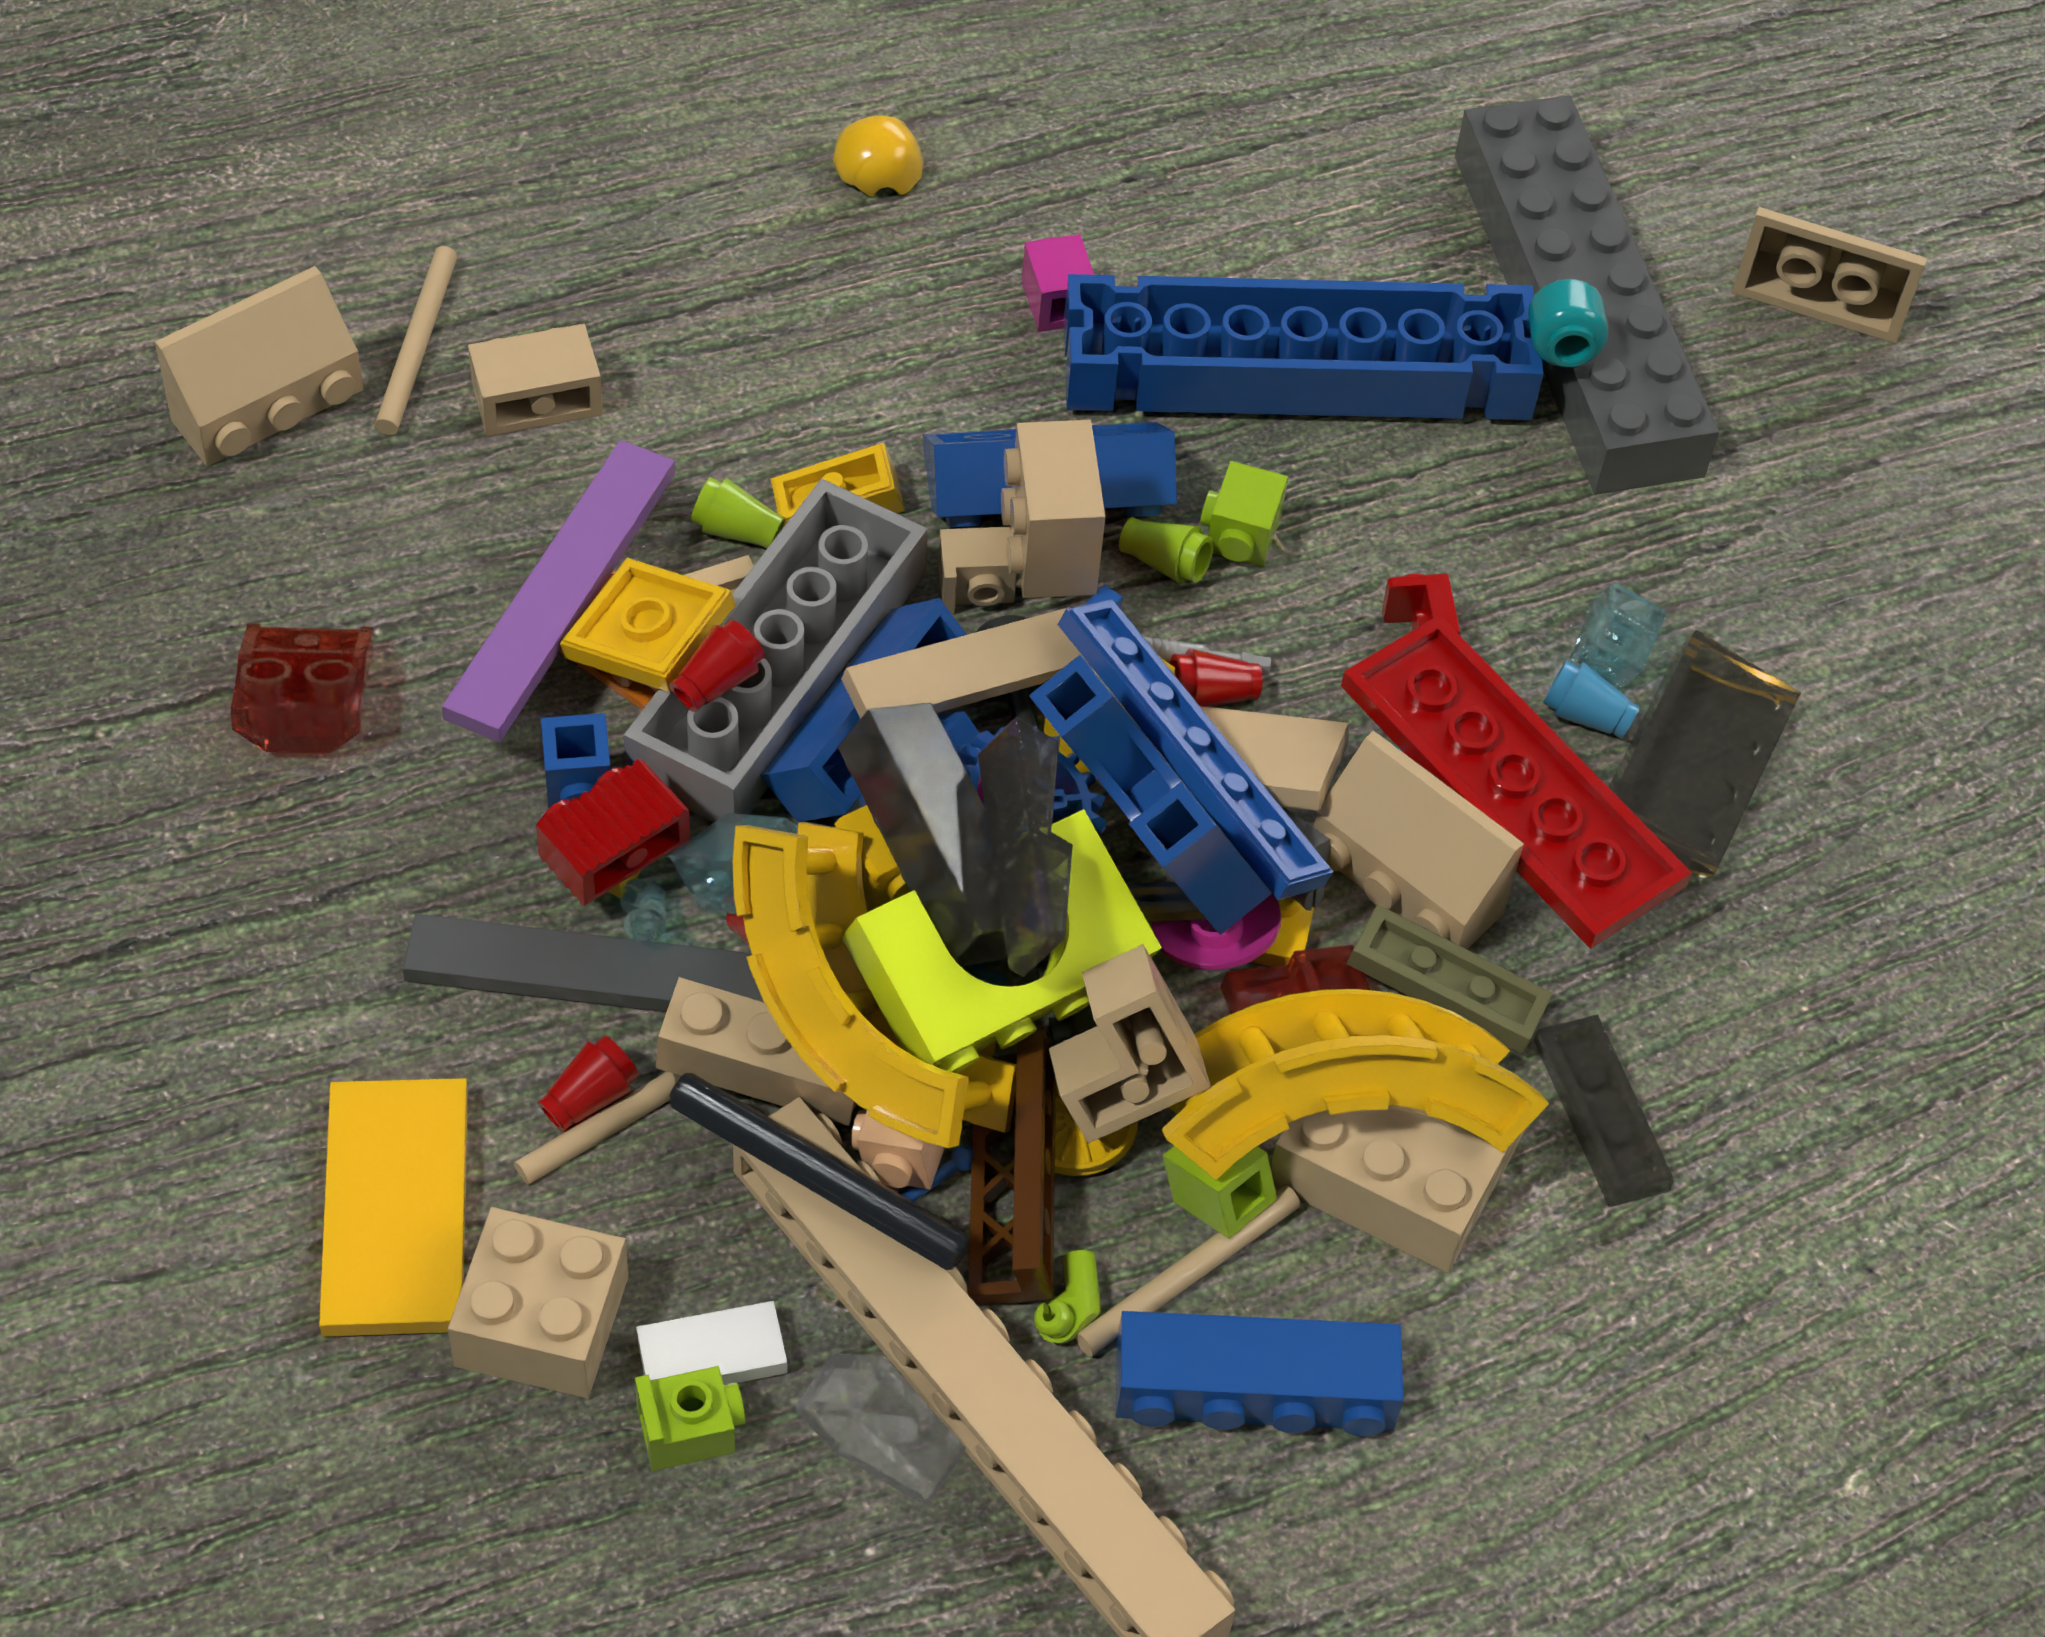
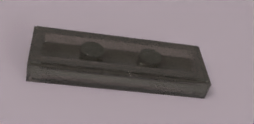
[1534,1014,1675,1208]

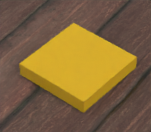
[560,558,736,693]

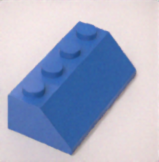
[922,422,1177,527]

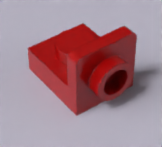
[1382,573,1460,635]

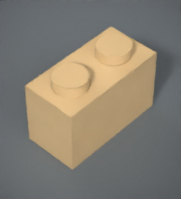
[468,324,603,437]

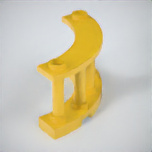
[732,822,1017,1148]
[1162,989,1549,1180]

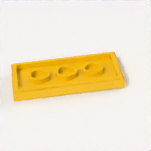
[319,1078,468,1337]

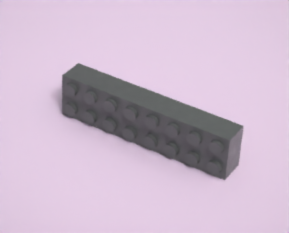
[1455,95,1719,495]

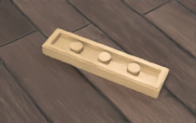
[841,607,1091,732]

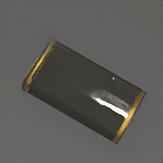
[1609,629,1801,878]

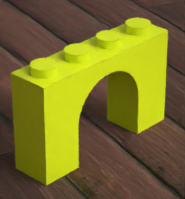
[841,809,1162,1073]

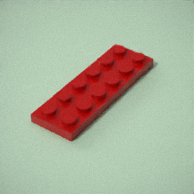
[1341,615,1692,949]

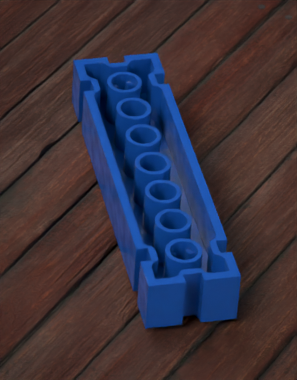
[1064,274,1544,420]

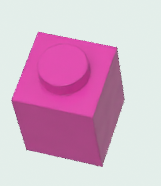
[1022,234,1094,332]

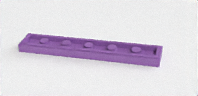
[442,440,675,742]

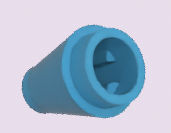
[1543,660,1640,739]

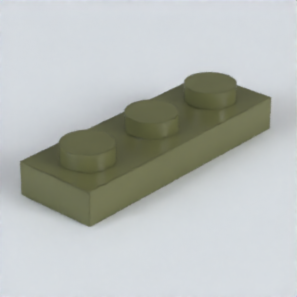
[1347,904,1553,1054]

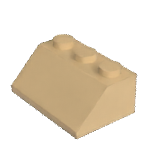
[1732,207,1927,343]
[155,266,363,467]
[1313,730,1524,949]

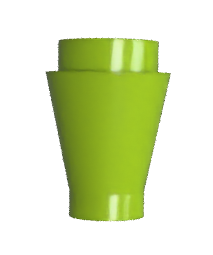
[691,477,786,548]
[1119,517,1213,584]

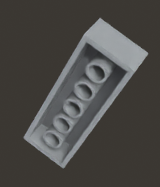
[624,478,928,833]

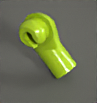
[1034,1250,1101,1344]

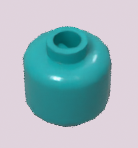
[1528,279,1608,367]

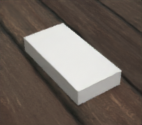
[636,1301,787,1385]

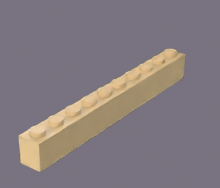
[733,1097,1236,1637]

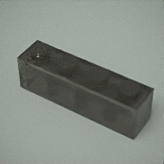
[838,702,1044,966]

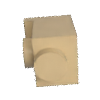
[938,527,1021,615]

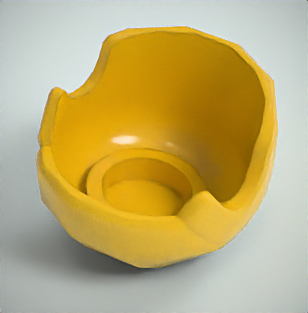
[833,115,924,197]

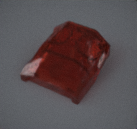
[230,624,374,754]

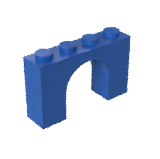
[1029,655,1272,935]

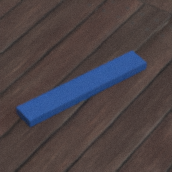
[1057,599,1333,900]

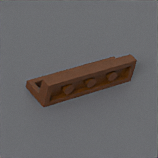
[968,1027,1056,1305]

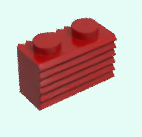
[536,759,690,906]

